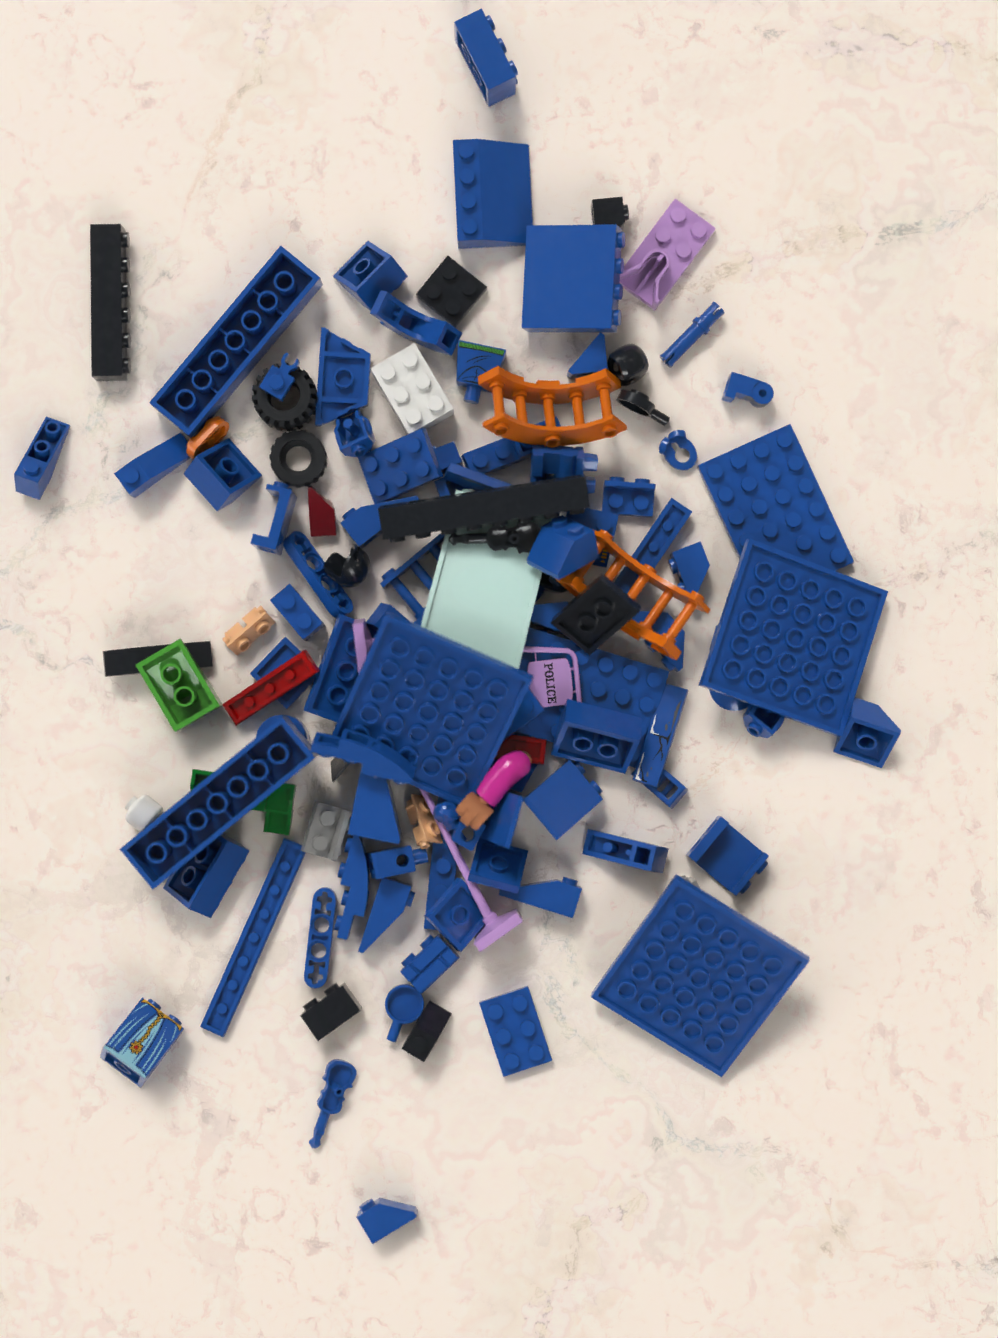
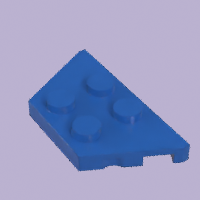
[315,327,371,426]

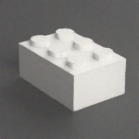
[370,343,454,434]

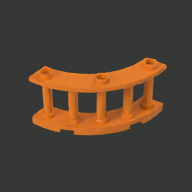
[478,366,627,448]
[556,528,711,660]

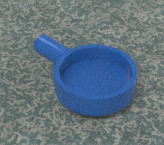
[385,984,424,1042]

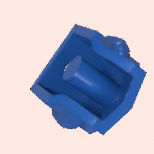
[334,409,376,457]
[743,704,785,738]

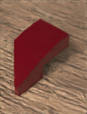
[308,486,337,537]

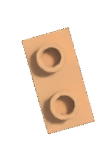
[222,605,275,655]
[405,794,443,849]

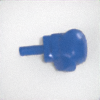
[433,802,467,841]

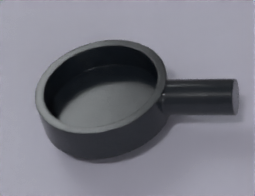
[616,389,670,426]

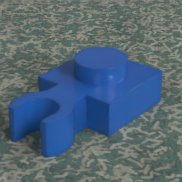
[259,353,300,401]

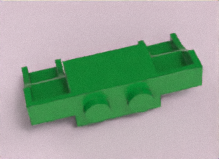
[190,769,297,836]

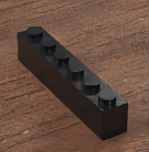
[90,224,131,381]

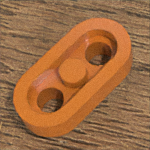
[186,416,229,460]

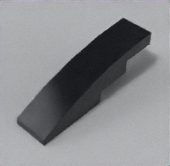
[102,641,213,677]

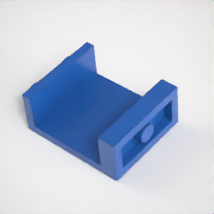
[686,815,769,896]

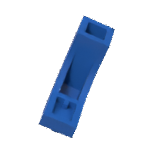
[370,290,462,356]

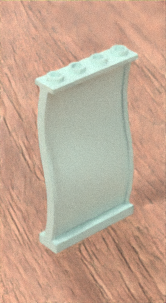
[421,489,553,669]

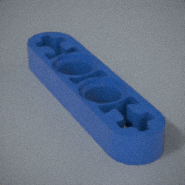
[283,531,353,619]
[304,887,337,988]

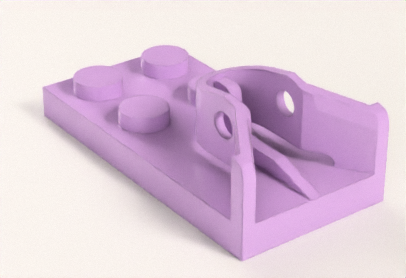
[619,199,716,311]

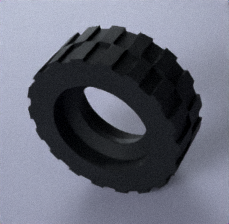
[269,429,327,488]

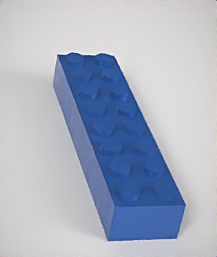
[149,246,323,438]
[120,714,318,889]

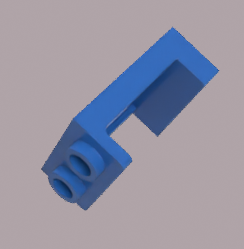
[250,481,297,555]

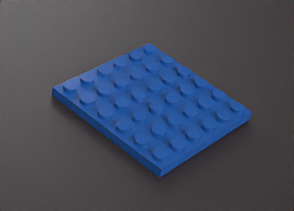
[699,538,888,737]
[332,611,533,805]
[591,874,810,1077]

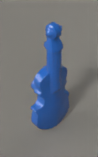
[309,1059,357,1149]

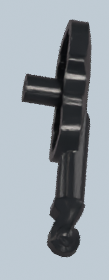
[449,521,540,554]

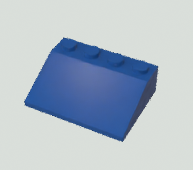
[453,139,533,249]

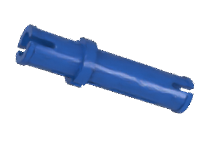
[660,302,725,367]

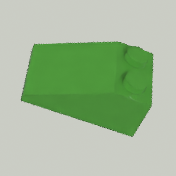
[136,639,223,732]

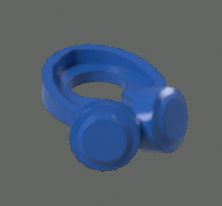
[659,430,697,471]

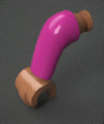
[455,750,532,830]

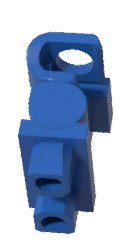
[529,445,598,494]

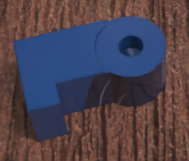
[721,372,774,408]

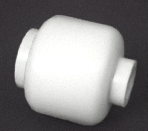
[125,795,163,832]

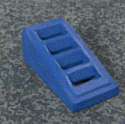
[631,769,688,809]

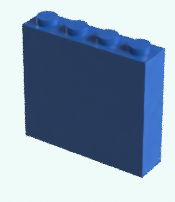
[522,224,625,333]

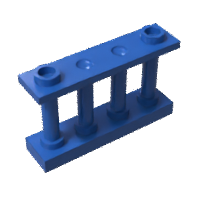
[380,533,445,626]

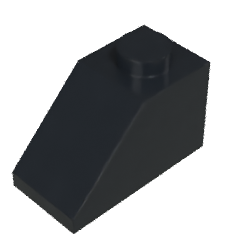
[591,197,629,230]
[402,1000,452,1062]

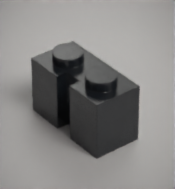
[300,982,362,1041]

